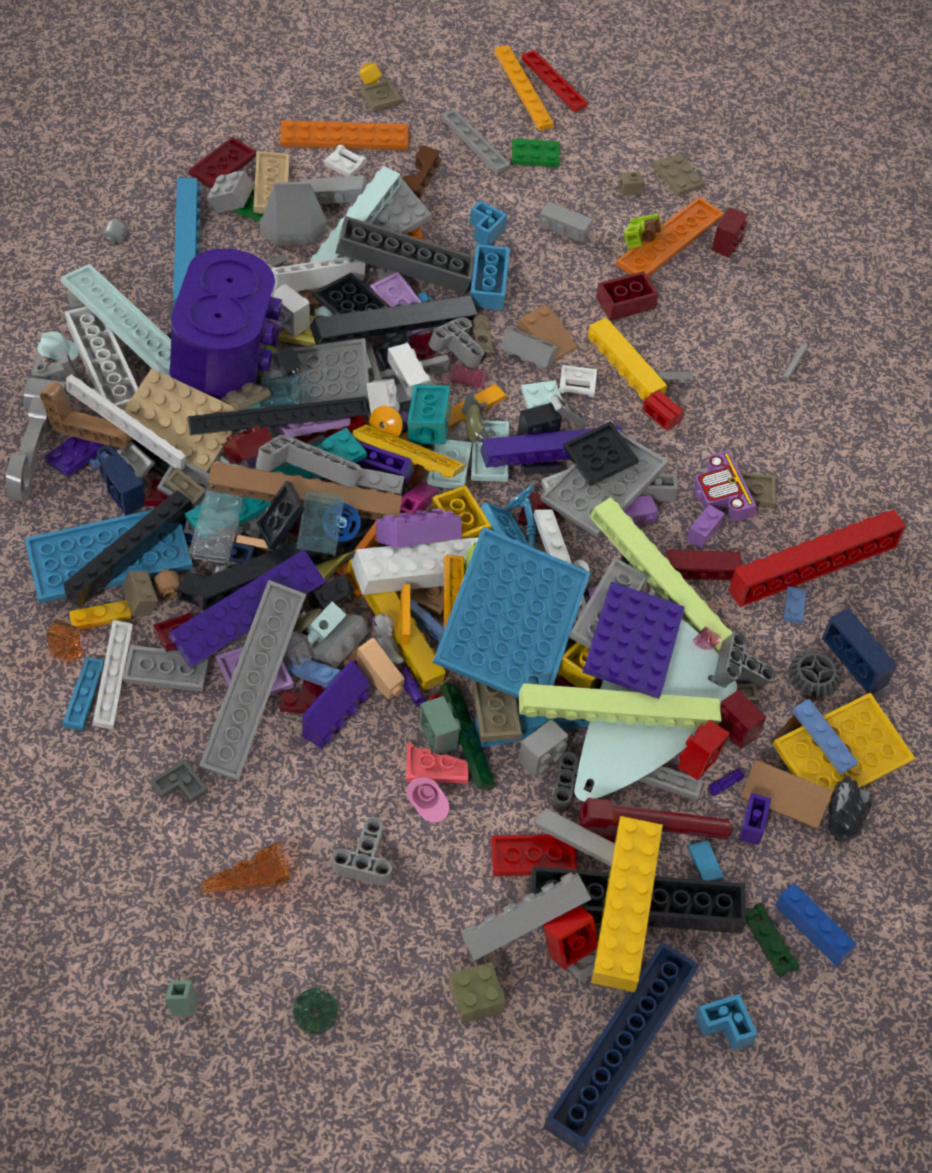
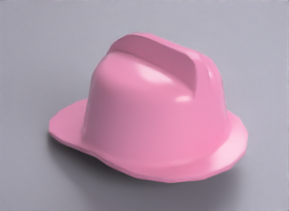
[407,777,450,823]

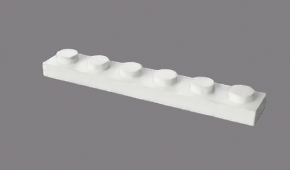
[92,620,133,729]

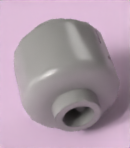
[103,219,128,245]

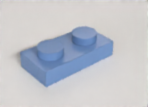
[783,586,806,624]

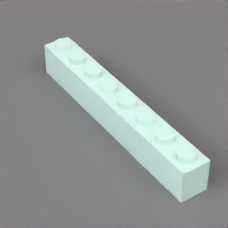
[310,166,401,262]

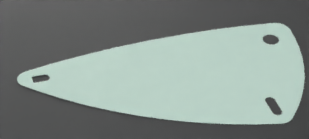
[575,620,737,802]

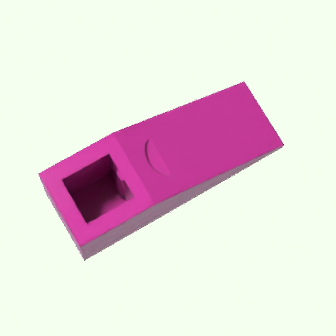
[399,482,439,516]

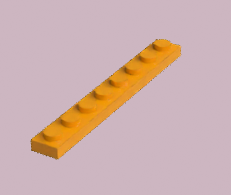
[494,45,554,131]

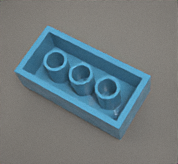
[470,244,510,311]

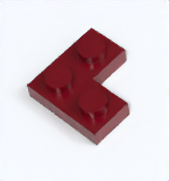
[280,679,323,713]

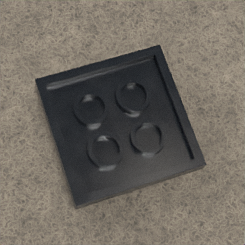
[563,421,638,486]

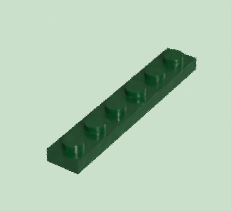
[440,682,496,791]

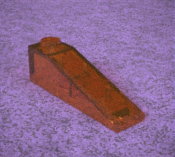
[201,842,292,893]

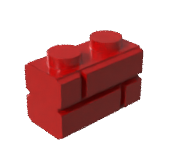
[642,390,684,431]

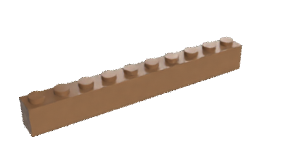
[207,461,402,520]

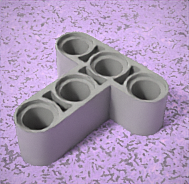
[429,317,484,368]
[332,817,392,886]

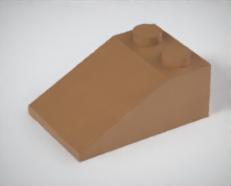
[518,304,577,362]

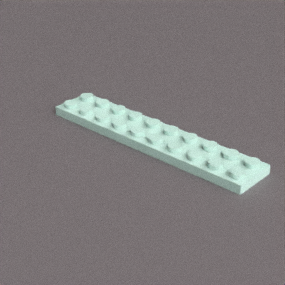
[61,264,171,377]

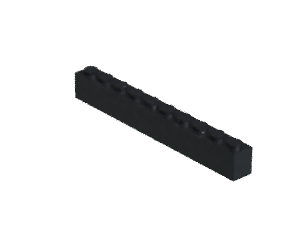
[310,295,477,345]
[192,517,372,611]

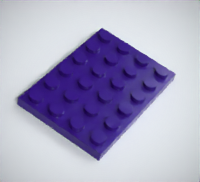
[582,582,685,699]

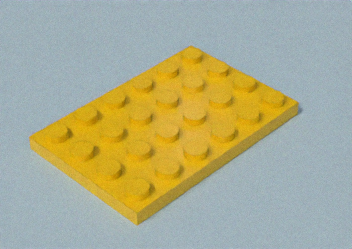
[772,693,915,805]

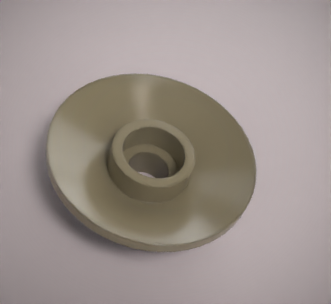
[292,608,322,636]

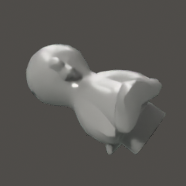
[372,613,404,665]

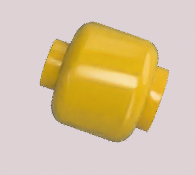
[359,61,382,85]

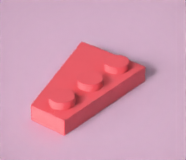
[406,742,468,784]

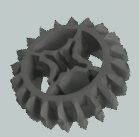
[788,649,842,700]

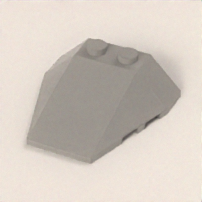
[260,181,327,246]

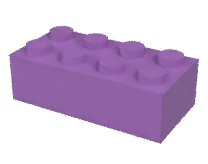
[376,508,462,547]

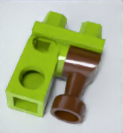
[623,213,663,249]

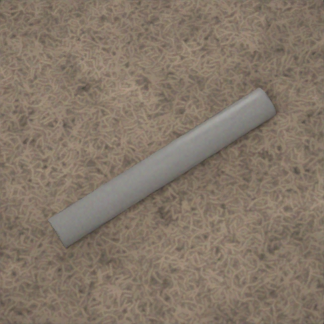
[782,343,808,382]

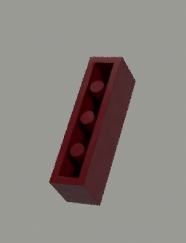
[664,549,742,581]

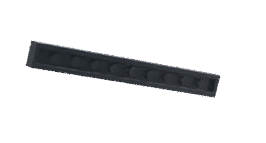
[187,397,368,436]

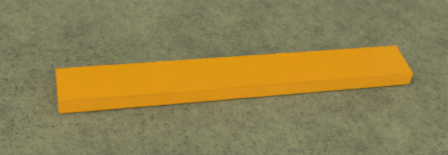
[399,384,506,446]

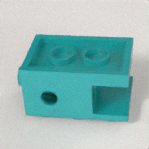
[407,385,452,445]

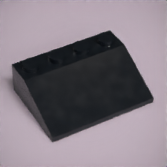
[312,273,391,314]

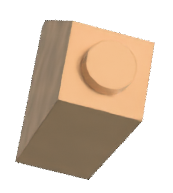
[357,637,404,700]

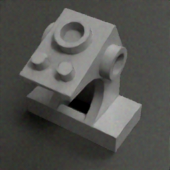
[31,349,78,382]

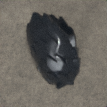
[828,776,872,841]

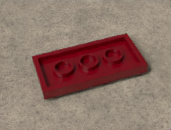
[189,137,257,188]

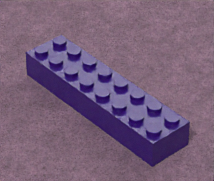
[169,550,326,669]

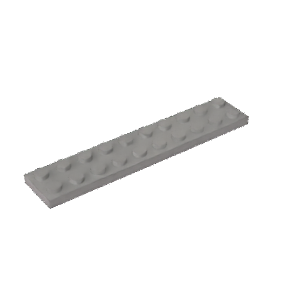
[199,580,306,781]

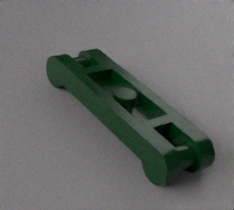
[746,903,800,978]

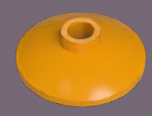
[369,405,403,437]

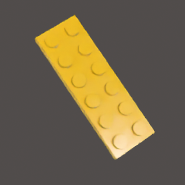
[352,424,466,478]

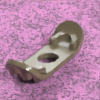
[472,314,495,356]

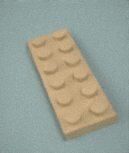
[253,151,289,214]

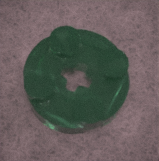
[293,988,338,1035]

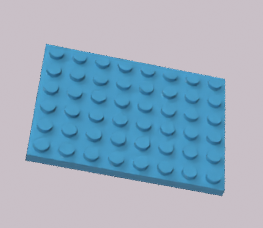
[432,527,590,699]

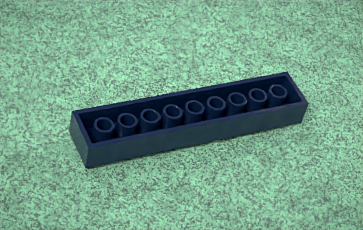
[543,941,699,1154]

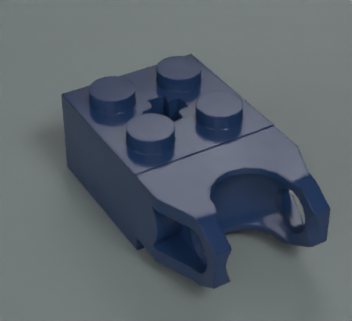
[97,445,146,516]

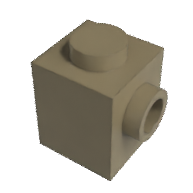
[619,172,645,195]

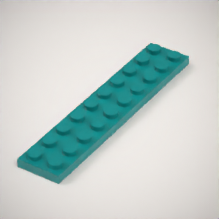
[185,428,367,544]

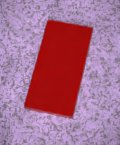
[490,834,578,877]

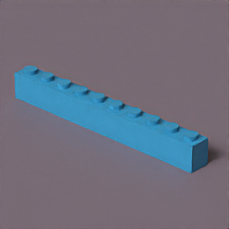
[173,178,201,305]

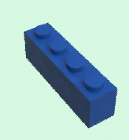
[775,883,857,967]

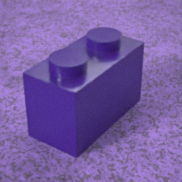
[739,793,771,845]

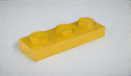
[69,600,132,631]

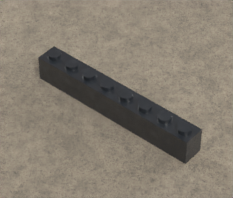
[63,490,192,608]

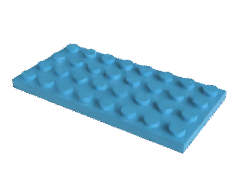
[25,510,193,604]

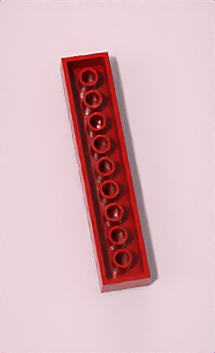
[728,509,906,607]

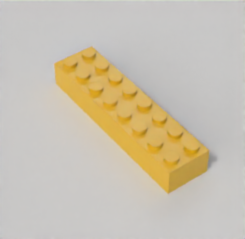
[591,816,663,992]

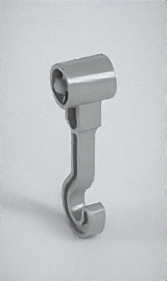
[6,377,71,502]

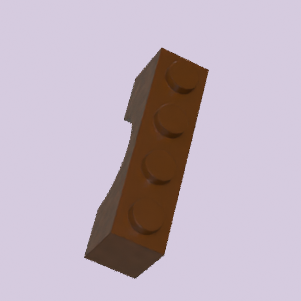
[402,145,441,198]

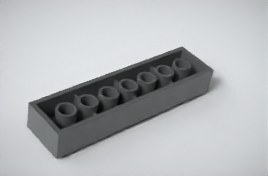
[335,216,475,294]

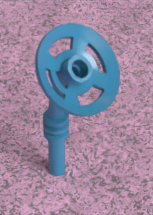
[505,484,537,549]

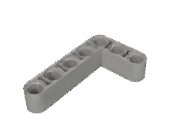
[256,435,361,487]

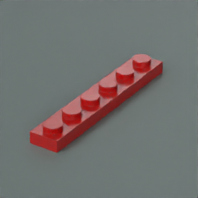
[521,50,588,112]

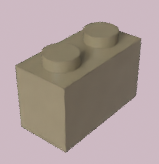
[122,571,158,616]

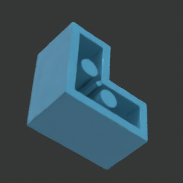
[470,200,508,245]
[695,994,758,1051]

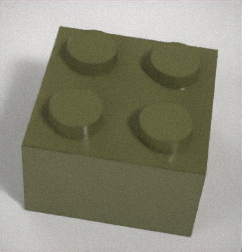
[448,962,506,1024]

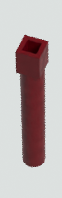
[581,798,733,840]

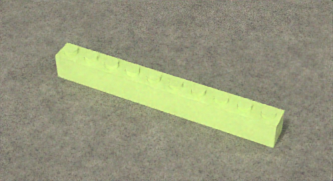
[590,497,733,654]
[519,683,721,729]

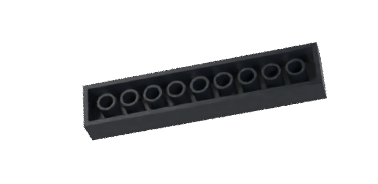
[529,866,746,934]

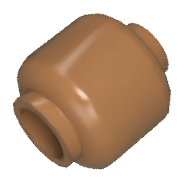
[154,569,180,599]

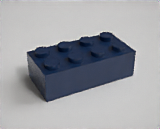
[822,608,897,694]

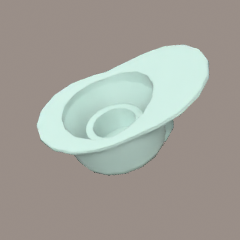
[37,331,79,361]

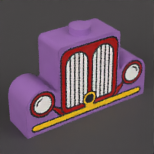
[694,450,756,521]

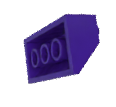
[302,660,371,749]

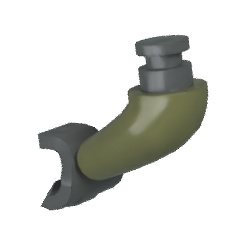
[462,391,493,443]

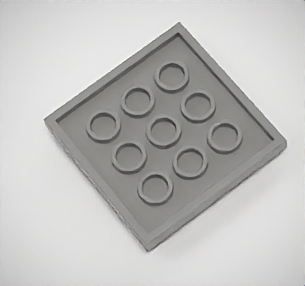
[344,178,433,235]

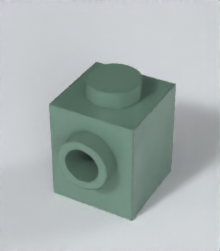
[165,980,199,1016]

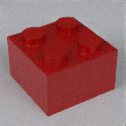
[678,720,730,781]
[543,905,598,970]

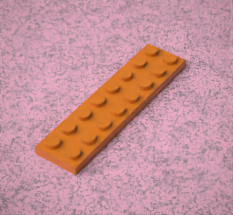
[280,120,408,150]
[616,197,724,277]

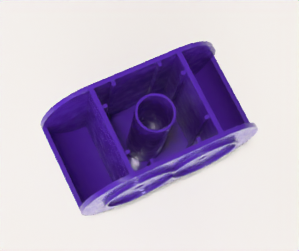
[169,249,282,401]

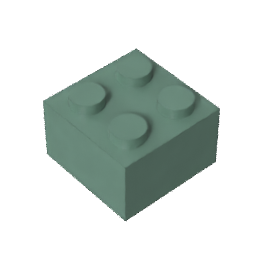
[419,696,461,755]

